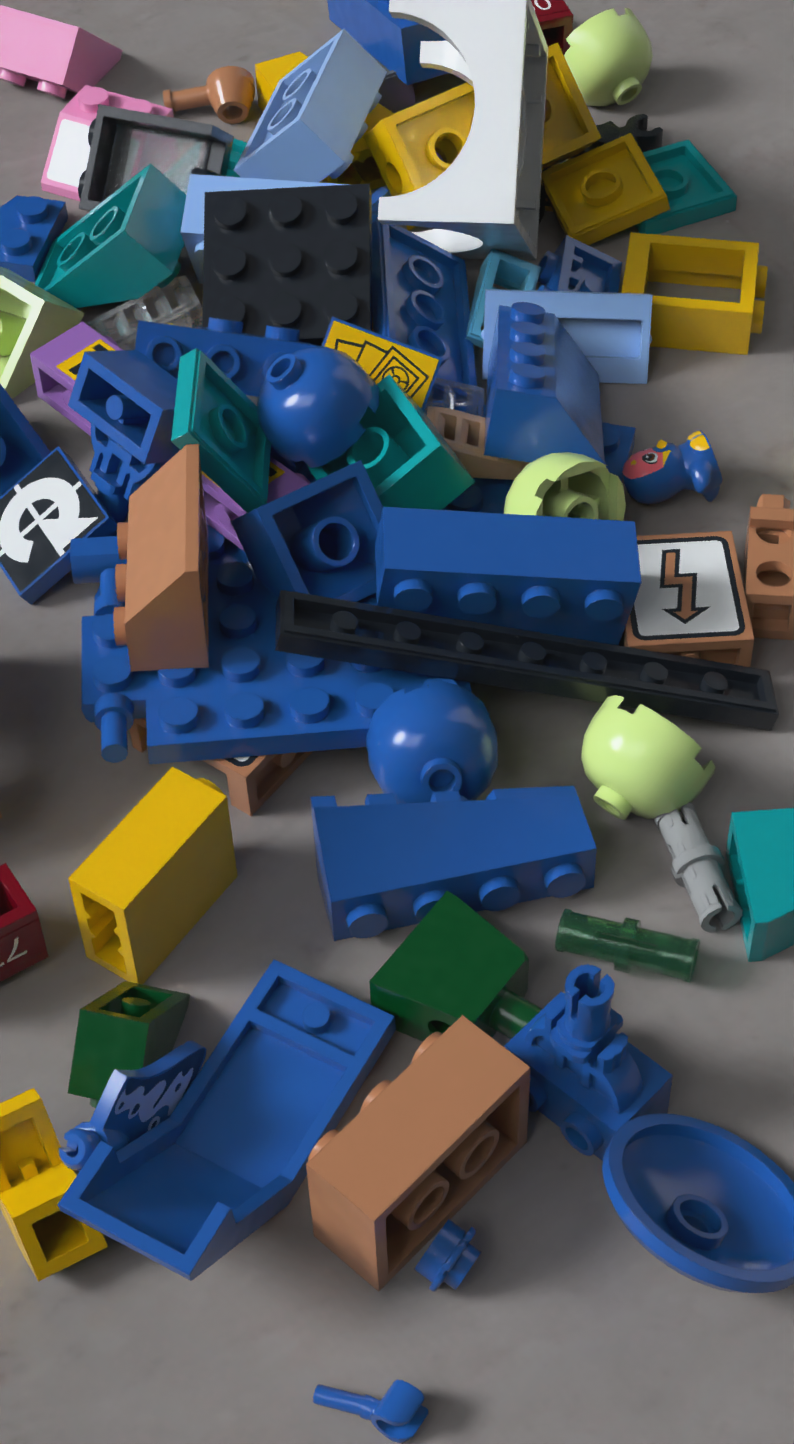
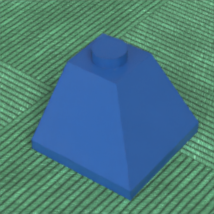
[230,460,383,602]

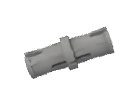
[655,802,742,933]

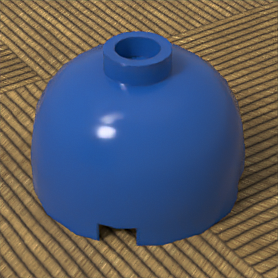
[257,346,379,468]
[366,680,498,804]

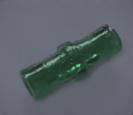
[555,908,700,983]

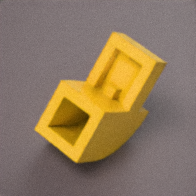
[0,1088,108,1282]

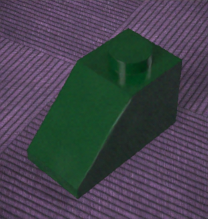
[68,981,190,1108]

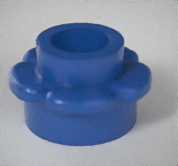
[414,1219,481,1292]

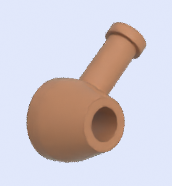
[163,66,255,124]

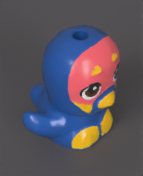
[622,430,723,505]

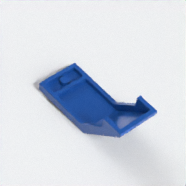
[58,959,396,1281]

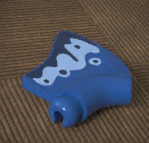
[58,1040,207,1171]

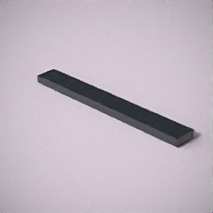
[275,590,779,730]

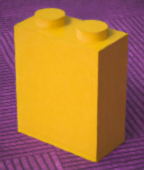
[68,766,237,984]

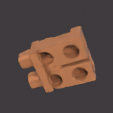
[743,494,794,640]

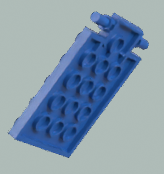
[81,562,472,764]

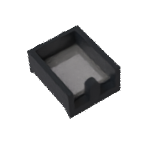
[78,104,234,212]

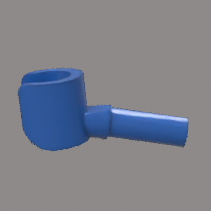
[313,1379,429,1443]

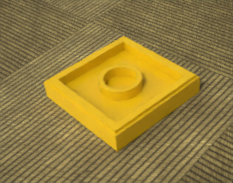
[541,133,670,245]

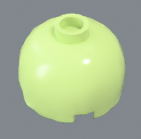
[564,8,653,106]
[503,452,626,521]
[581,695,715,820]

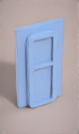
[481,289,653,384]

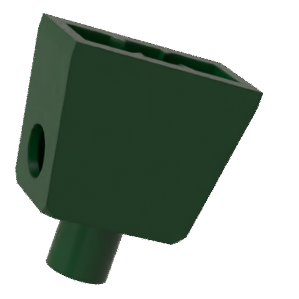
[369,891,542,1041]

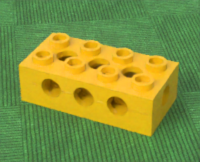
[364,43,601,231]

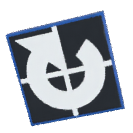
[0,446,117,605]

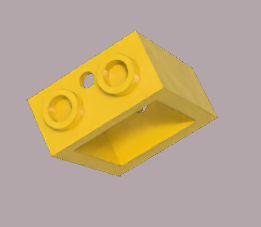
[621,232,768,355]

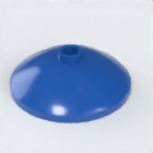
[602,1113,794,1293]

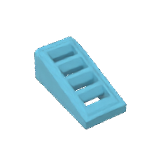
[465,249,541,348]

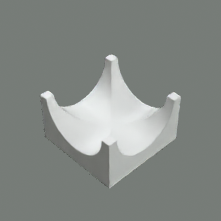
[378,0,549,261]

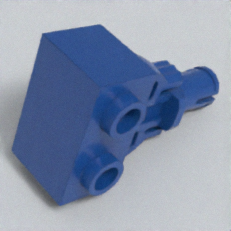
[68,350,180,536]
[504,964,673,1161]

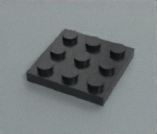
[202,184,372,346]

